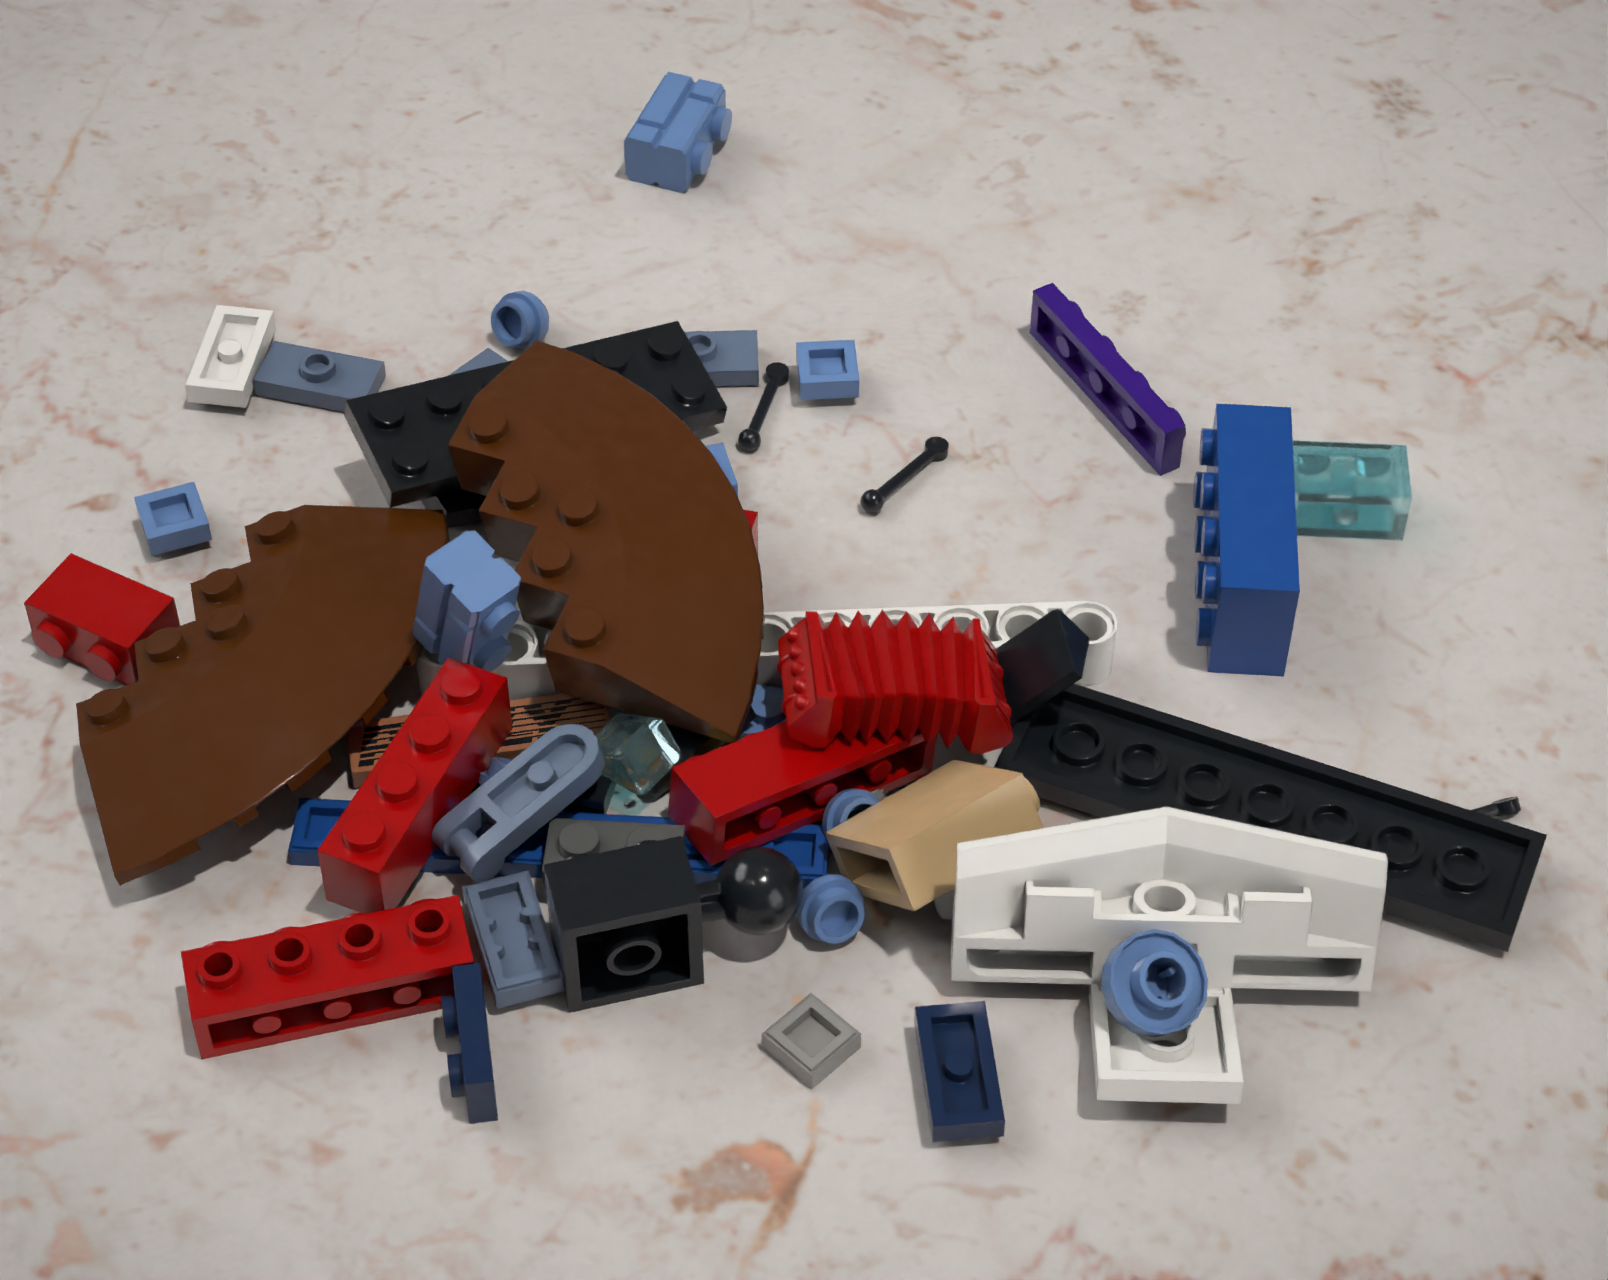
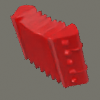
[777,610,1013,754]

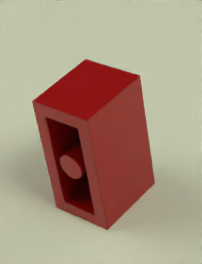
[24,553,180,685]

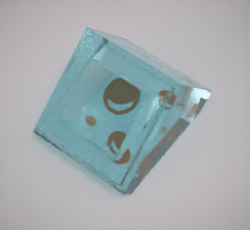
[595,713,681,795]

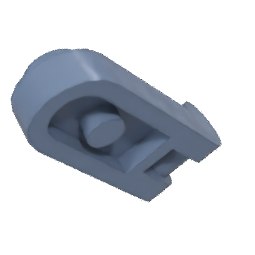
[431,723,605,883]

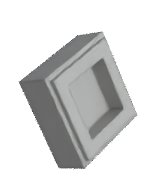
[761,993,861,1090]

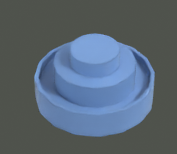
[1101,929,1208,1038]

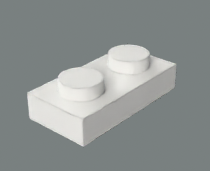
[185,305,276,408]

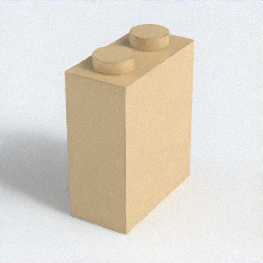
[825,760,1044,911]

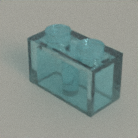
[1293,441,1412,540]

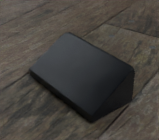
[996,609,1090,725]

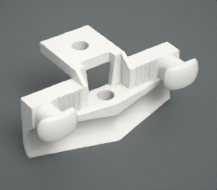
[935,807,1388,1104]

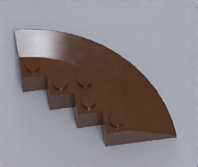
[448,340,765,743]
[76,505,450,885]

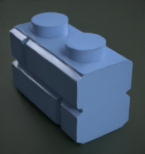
[624,72,732,193]
[412,530,521,672]

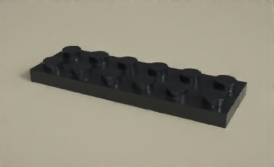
[344,321,727,508]

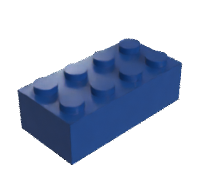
[1193,403,1300,676]

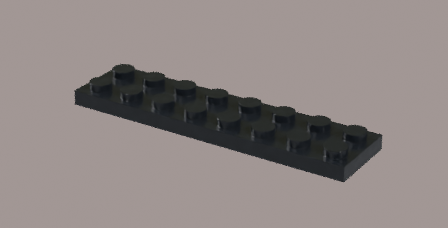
[995,684,1547,952]

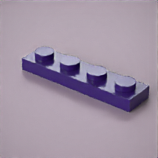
[1030,282,1186,476]

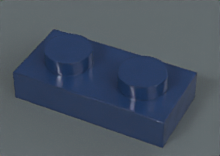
[441,963,498,1124]
[914,1001,1005,1143]

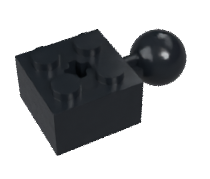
[544,836,803,1013]

